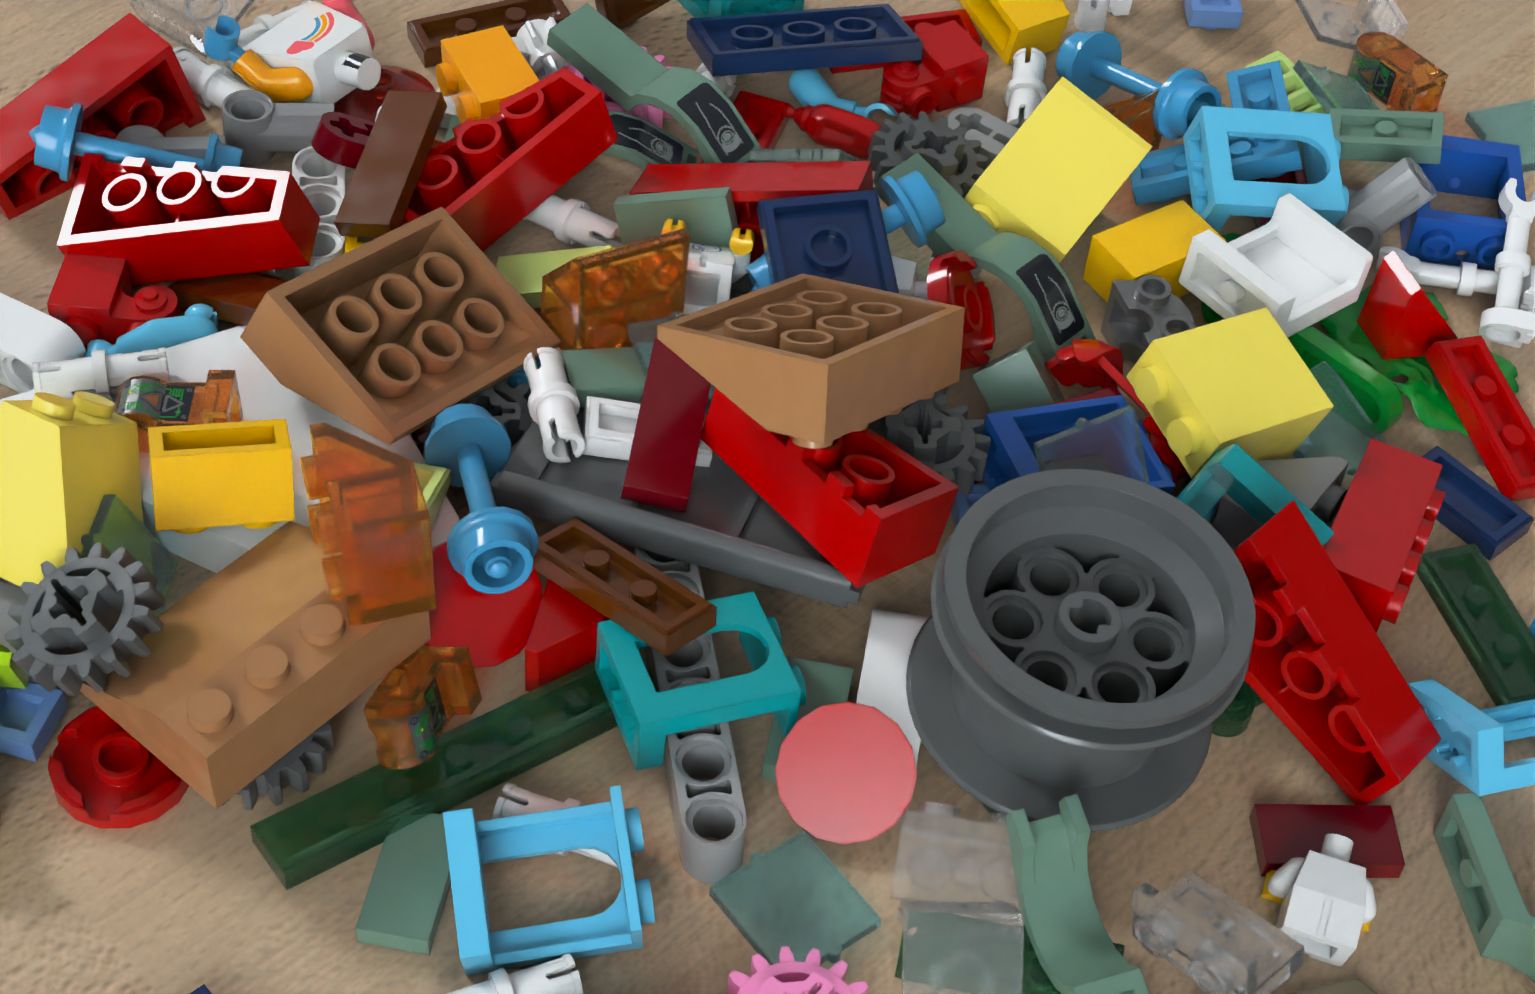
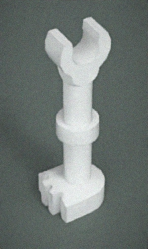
[1478,178,1535,348]
[1376,246,1535,313]

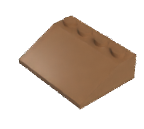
[240,206,562,446]
[657,273,965,449]
[80,521,431,809]

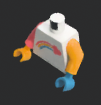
[203,0,381,104]

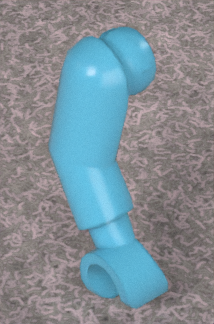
[789,68,898,120]
[85,304,219,357]

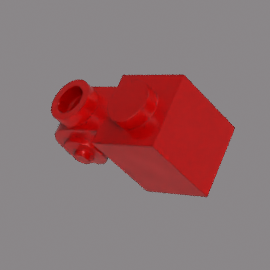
[879,20,989,118]
[47,254,180,350]

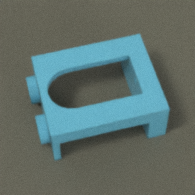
[1183,106,1349,233]
[1408,679,1535,796]
[443,785,655,976]

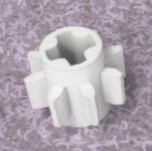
[511,17,567,81]

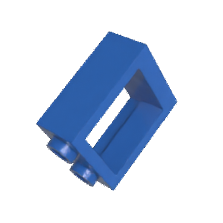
[1399,135,1530,271]
[983,395,1175,495]

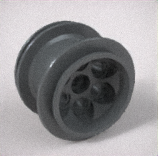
[906,469,1256,832]

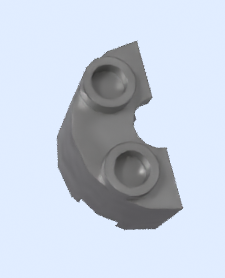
[1101,275,1196,364]

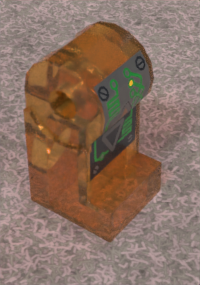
[1347,32,1448,112]
[114,370,243,453]
[364,647,482,770]

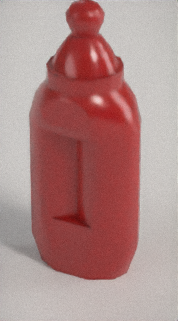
[783,104,881,159]

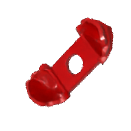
[1045,338,1187,484]

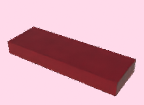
[620,337,711,513]

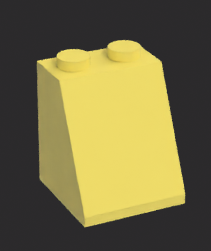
[964,76,1153,264]
[1126,307,1334,478]
[0,391,146,586]

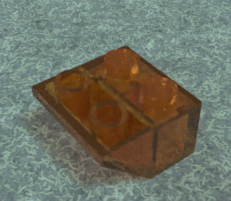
[541,228,690,351]
[300,422,436,627]

